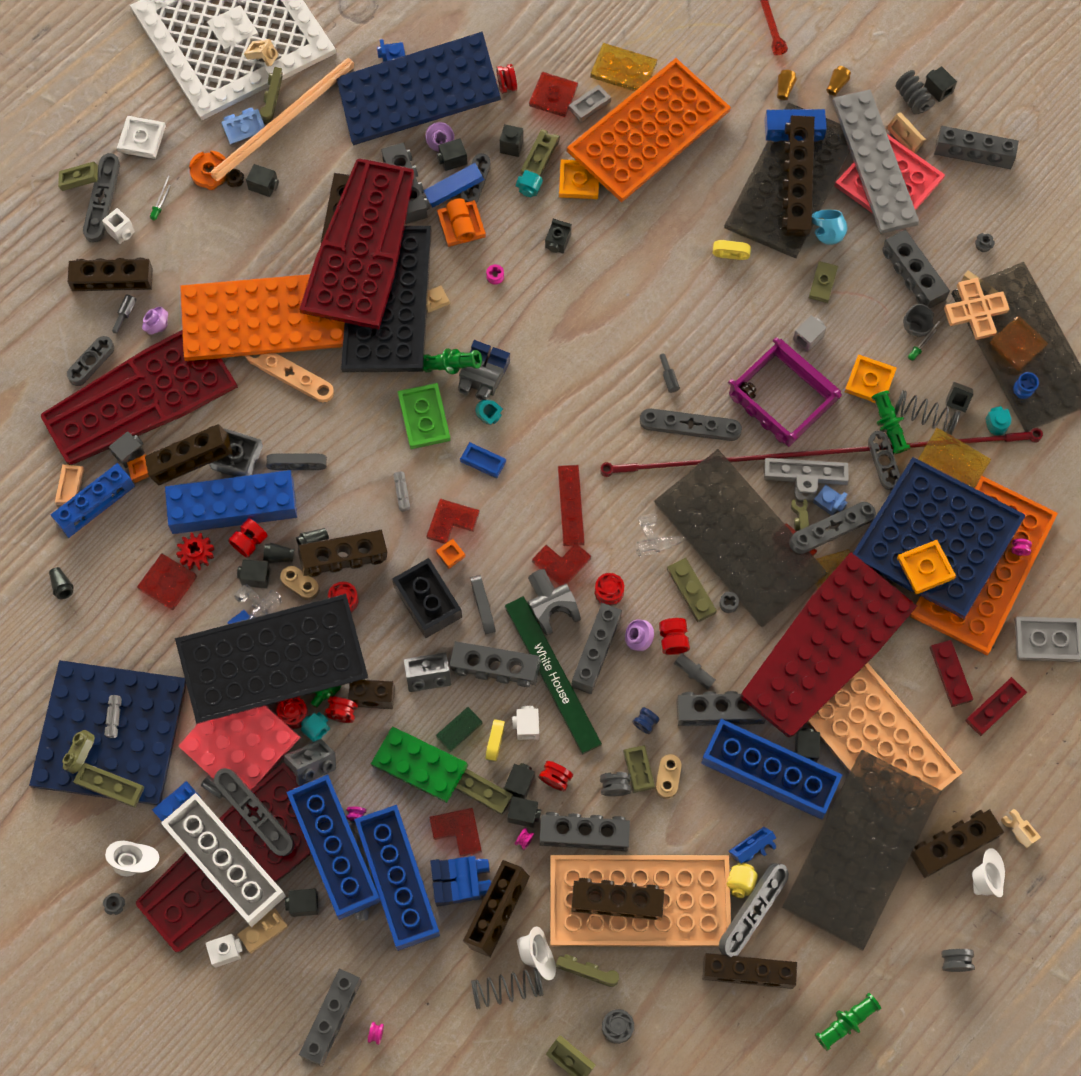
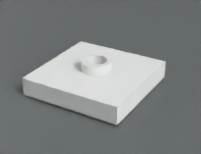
[117,116,166,159]

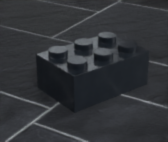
[392,558,462,639]

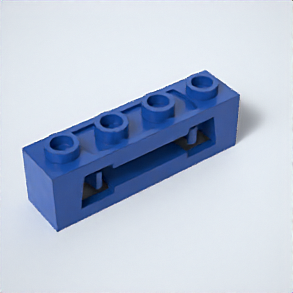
[50,463,135,538]

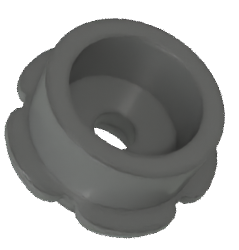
[975,233,995,252]
[103,893,125,915]

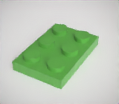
[398,383,451,449]

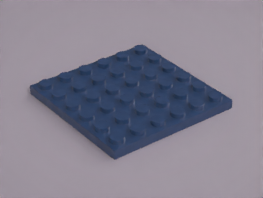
[853,457,1026,619]
[29,660,186,805]

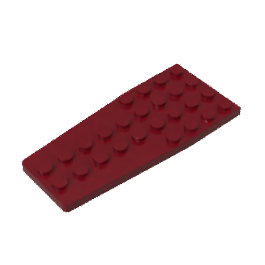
[299,158,414,330]
[41,330,238,465]
[741,552,917,738]
[136,762,311,953]

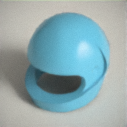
[812,210,847,245]

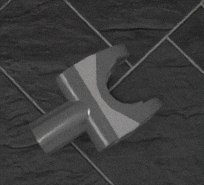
[527,569,581,636]

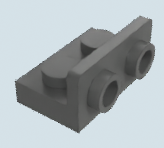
[404,652,451,692]
[284,739,336,786]

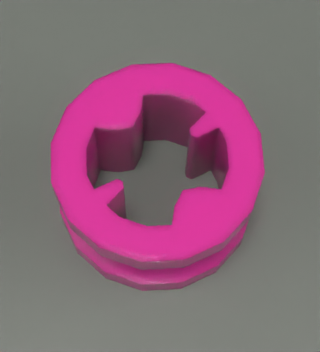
[486,264,504,285]
[1011,539,1032,556]
[346,806,366,822]
[515,827,535,850]
[368,1022,384,1045]

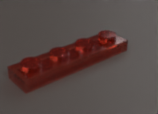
[558,465,584,546]

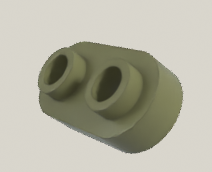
[62,730,94,774]

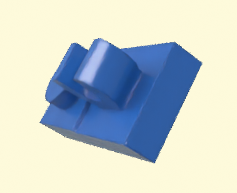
[152,781,202,822]
[729,827,776,864]

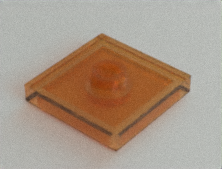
[989,315,1048,371]

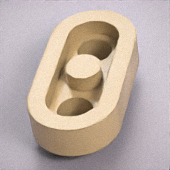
[280,566,319,600]
[656,754,682,799]

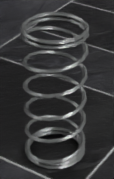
[895,390,961,435]
[471,967,544,1010]

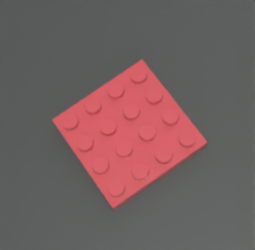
[834,134,945,231]
[179,706,301,790]

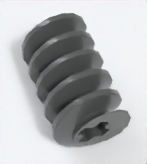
[895,70,935,114]

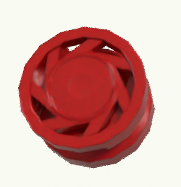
[496,64,517,94]
[595,573,625,606]
[328,581,359,612]
[324,696,358,723]
[277,697,309,730]
[538,761,573,792]

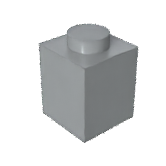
[793,315,827,352]

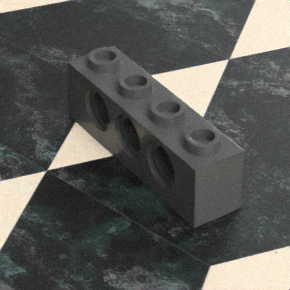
[934,126,1019,169]
[381,143,430,224]
[882,229,950,308]
[572,603,622,694]
[449,641,541,687]
[677,691,766,726]
[540,812,630,851]
[299,968,362,1067]

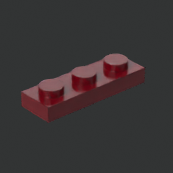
[930,640,973,707]
[965,677,1027,736]

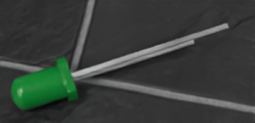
[150,175,170,221]
[908,321,940,361]

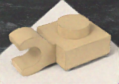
[1001,809,1041,848]

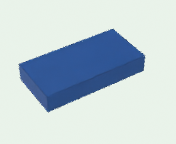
[460,442,506,479]

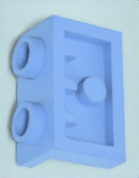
[221,108,265,145]

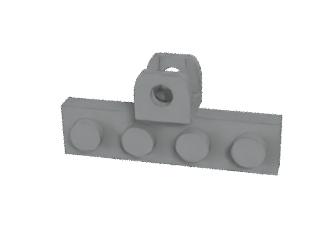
[764,458,848,502]

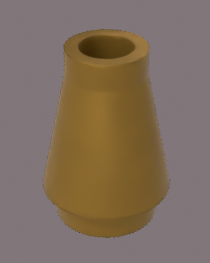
[826,66,851,96]
[777,70,797,100]

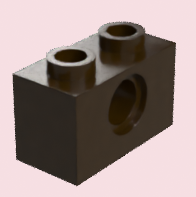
[348,680,395,709]

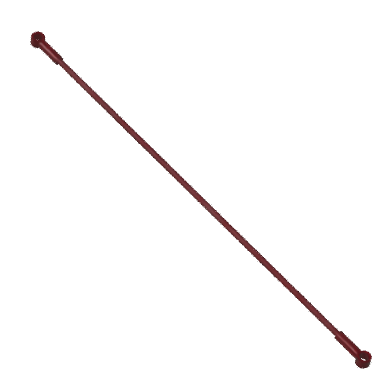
[600,428,1043,477]

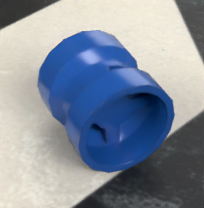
[1013,372,1039,399]

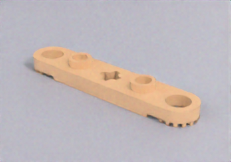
[245,353,334,403]

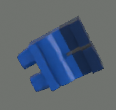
[430,856,491,907]

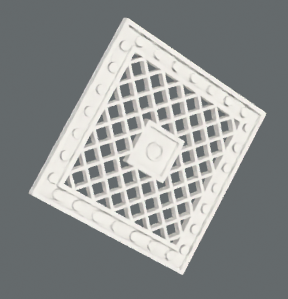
[130,0,336,121]

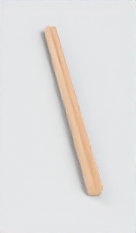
[211,58,354,181]

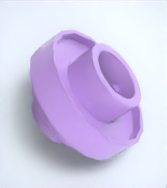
[425,122,454,151]
[142,306,168,335]
[625,619,654,651]

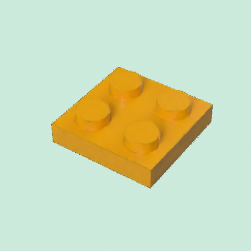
[559,159,599,199]
[844,354,897,403]
[897,540,956,594]

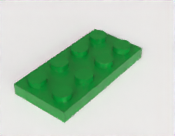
[371,726,468,803]

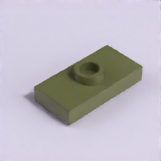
[809,261,838,303]
[623,745,655,793]

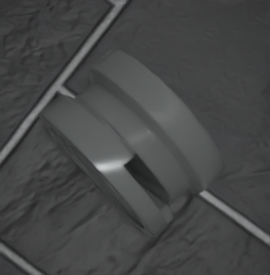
[600,772,631,796]
[941,949,975,972]
[602,1009,634,1044]

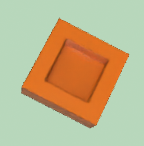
[127,454,149,483]
[436,539,466,569]

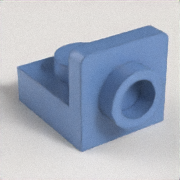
[813,484,848,516]

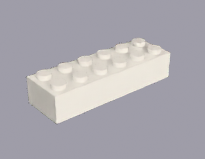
[161,793,286,927]

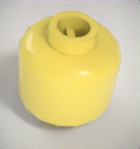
[726,863,758,898]

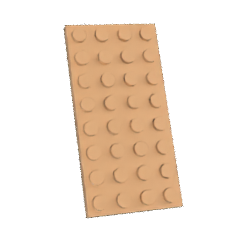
[807,663,963,827]
[550,855,731,947]

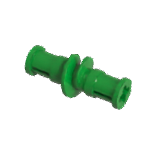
[423,348,482,375]
[872,390,910,455]
[815,993,882,1051]

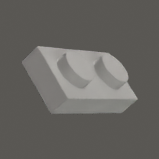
[569,85,611,122]

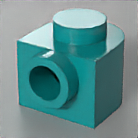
[515,170,543,197]
[475,400,503,425]
[985,406,1011,436]
[301,712,330,742]

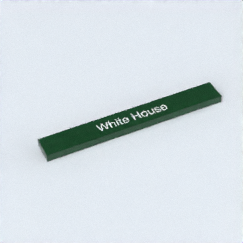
[505,596,602,755]

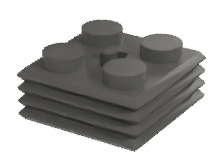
[209,428,263,477]

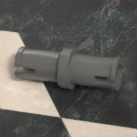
[674,653,716,690]

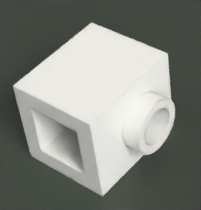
[102,208,135,244]
[512,706,539,740]
[206,934,243,968]

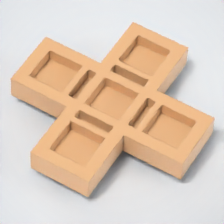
[944,278,1010,340]

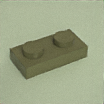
[58,162,98,191]
[546,1035,596,1076]

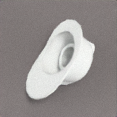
[105,841,159,877]
[972,848,1005,897]
[517,926,556,980]

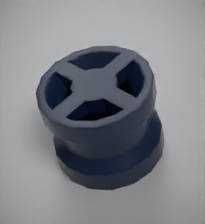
[632,707,660,734]

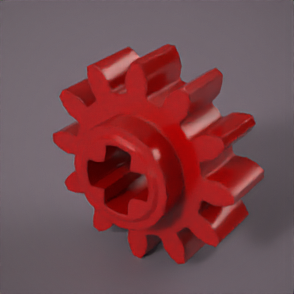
[176,533,215,570]

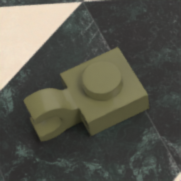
[791,499,809,531]

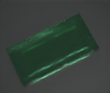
[436,707,483,752]

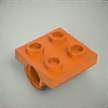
[437,198,486,247]

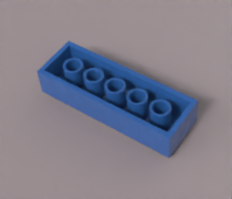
[165,470,297,534]
[701,719,842,820]
[286,775,381,920]
[354,805,440,951]

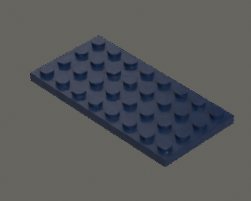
[337,31,501,145]

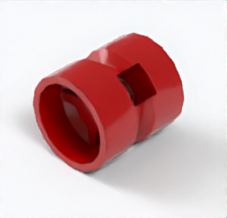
[228,518,268,558]
[659,618,690,655]

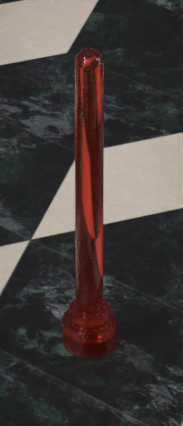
[760,0,788,56]

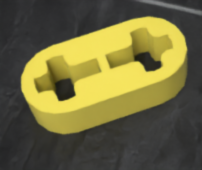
[712,240,751,260]
[485,719,505,761]

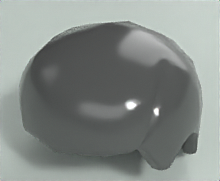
[903,304,934,337]

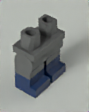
[458,340,510,401]

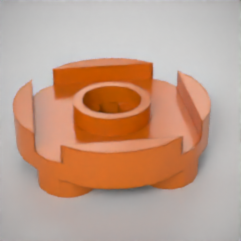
[189,151,226,190]

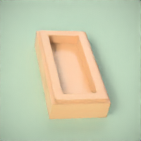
[55,464,84,506]

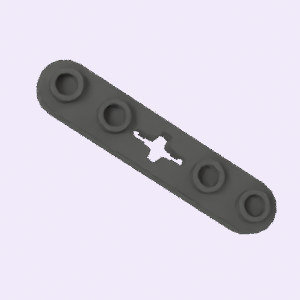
[83,153,120,242]
[640,408,742,441]
[789,502,876,554]
[214,768,295,856]
[719,863,789,957]

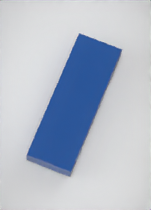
[424,163,484,208]

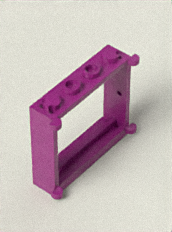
[728,337,842,447]

